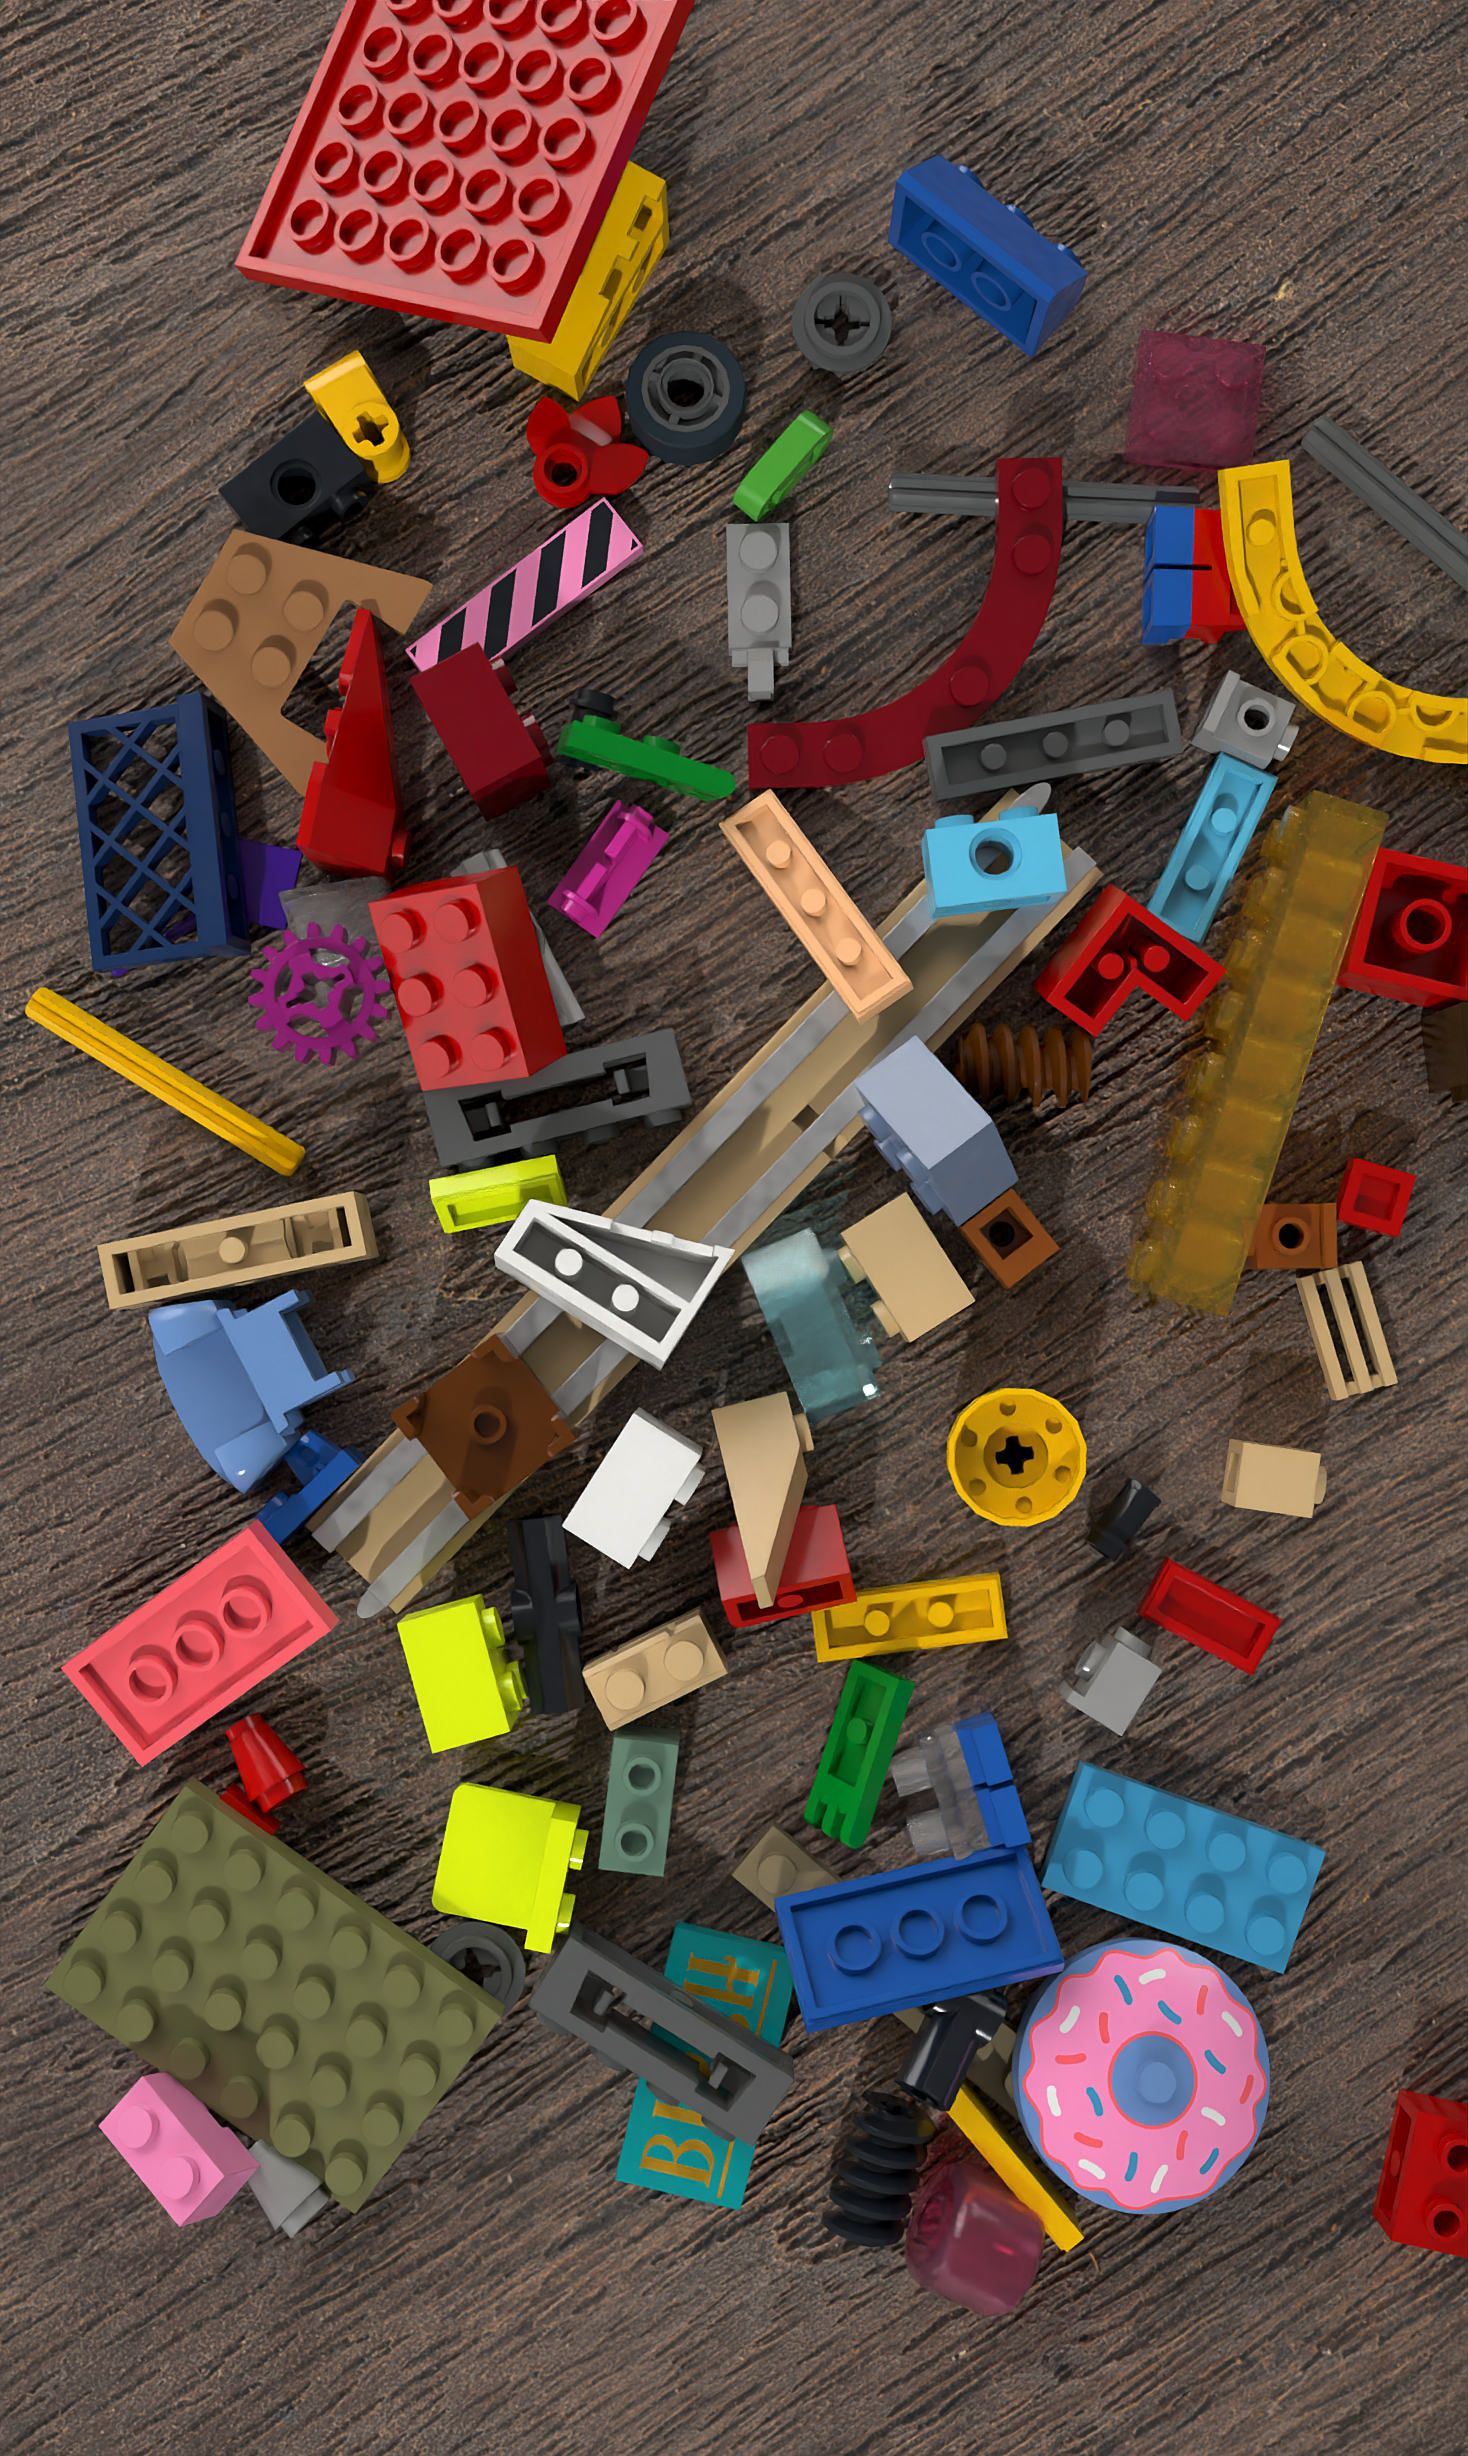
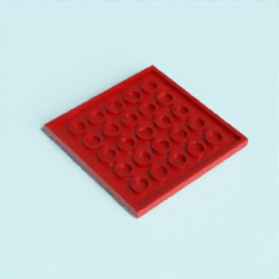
[234,0,695,344]

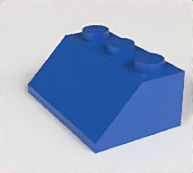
[888,154,1088,358]

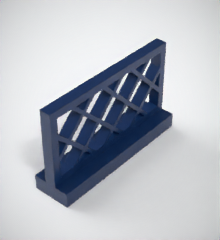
[68,692,252,973]

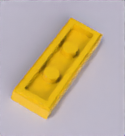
[811,1572,1008,1663]
[946,2079,1084,2252]

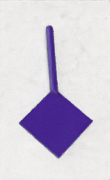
[111,838,303,977]

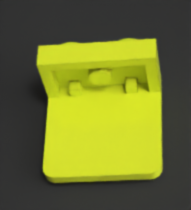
[432,1782,589,1954]

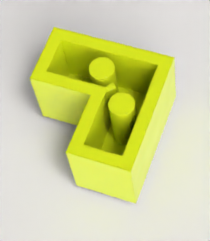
[397,1593,529,1754]

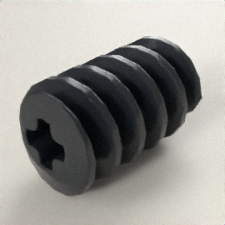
[821,2091,935,2247]

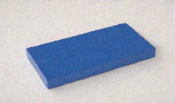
[774,1844,1065,2034]

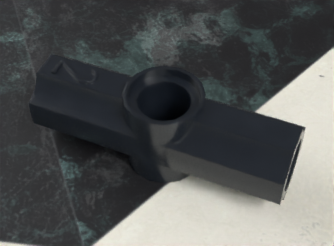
[508,1513,587,1715]
[894,1985,1008,2111]

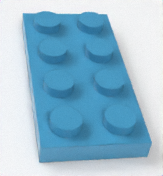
[1038,1760,1326,1974]

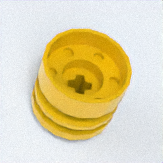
[946,1388,1087,1527]

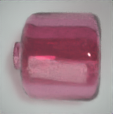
[905,2162,1045,2317]

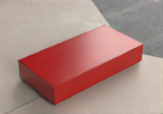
[1136,1556,1282,1676]

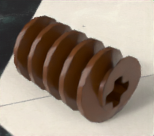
[955,1023,1092,1108]

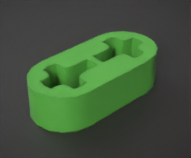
[732,409,834,523]

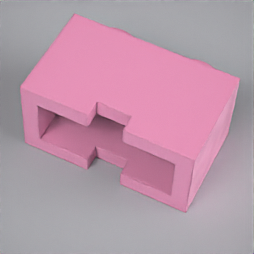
[99,2071,261,2227]

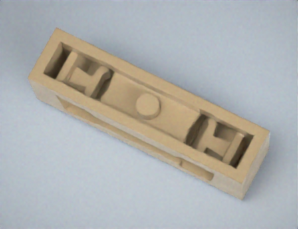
[97,1191,379,1309]

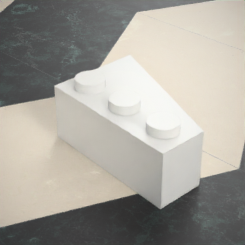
[494,1199,735,1371]

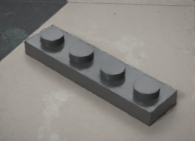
[922,689,1184,804]

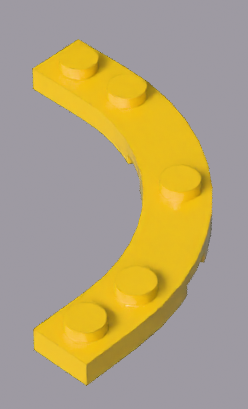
[1217,459,1468,764]

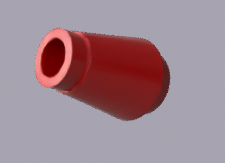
[225,1712,309,1814]

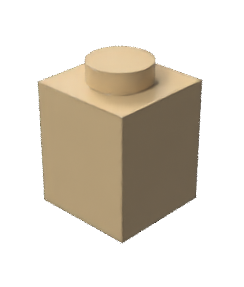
[1221,1439,1327,1518]

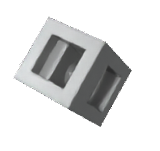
[1190,670,1299,770]
[1057,1626,1162,1736]

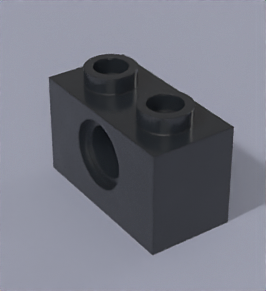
[218,410,375,550]

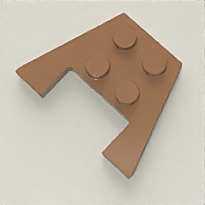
[168,529,434,797]

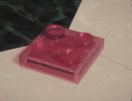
[1122,329,1267,474]

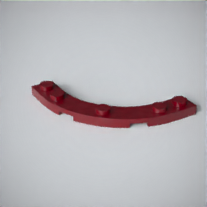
[747,457,1063,790]

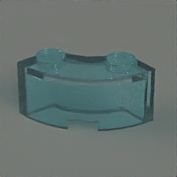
[740,1227,883,1424]

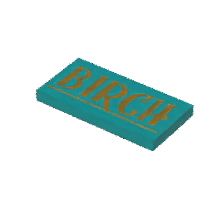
[615,1920,794,2210]

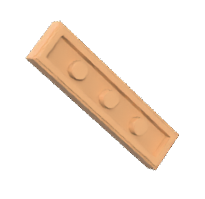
[718,788,914,1025]

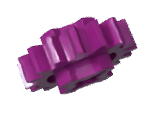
[248,922,393,1067]

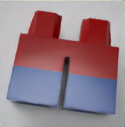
[1141,505,1248,644]

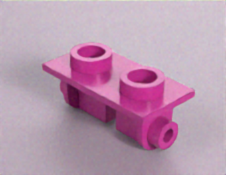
[546,800,670,939]

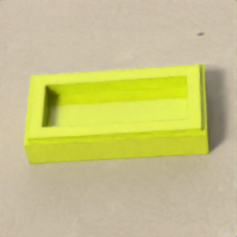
[429,1154,569,1233]

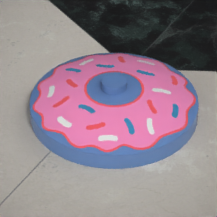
[1012,1937,1270,2214]

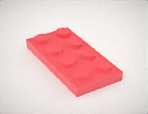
[61,1519,339,1767]

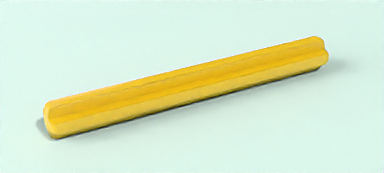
[25,987,306,1176]

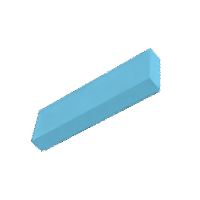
[1146,751,1279,949]

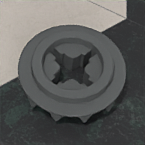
[791,273,892,378]
[429,1919,526,2018]

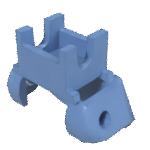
[148,1289,357,1494]

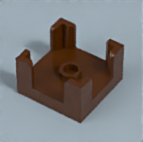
[389,1332,582,1521]

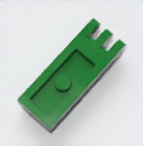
[556,715,736,802]
[804,1658,915,1849]

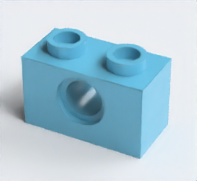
[921,806,1067,919]

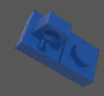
[254,1429,367,1548]

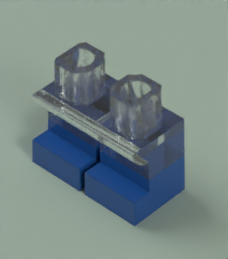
[890,1710,1032,1861]

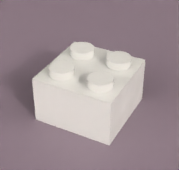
[562,1407,706,1569]

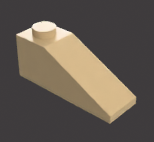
[711,1391,814,1609]

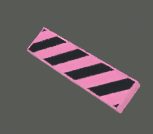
[405,497,644,672]

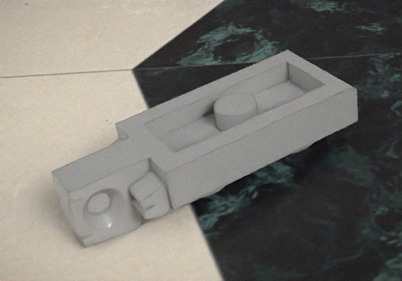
[726,523,792,702]

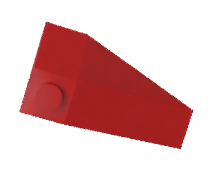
[296,608,412,885]

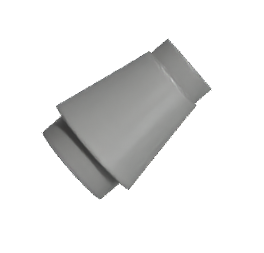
[247,2139,331,2238]

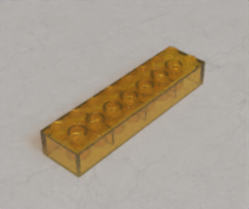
[1124,790,1390,1317]

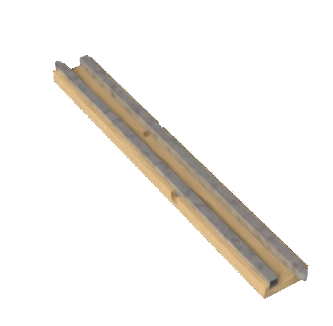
[305,783,1104,1618]

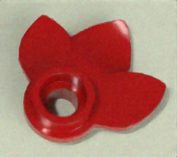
[526,395,649,508]

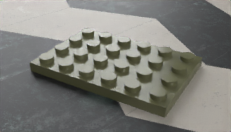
[44,1777,506,2214]

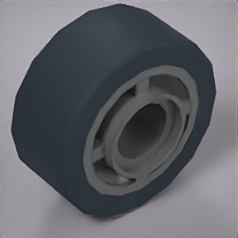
[625,330,746,466]

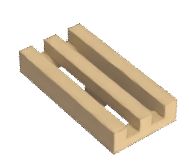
[1295,1261,1398,1401]

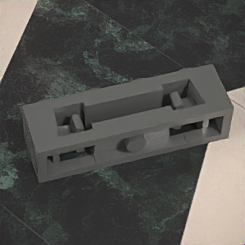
[422,1028,693,1174]
[528,1920,795,2147]

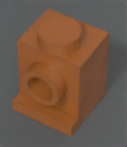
[956,1188,1060,1289]
[1235,1203,1338,1270]

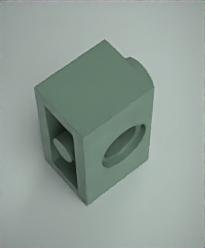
[598,1724,681,1877]

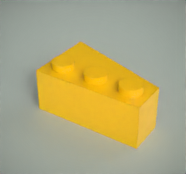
[506,160,670,402]

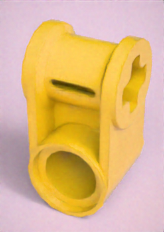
[303,349,411,483]

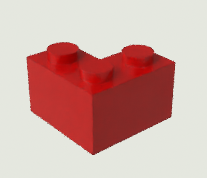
[1032,883,1227,1037]

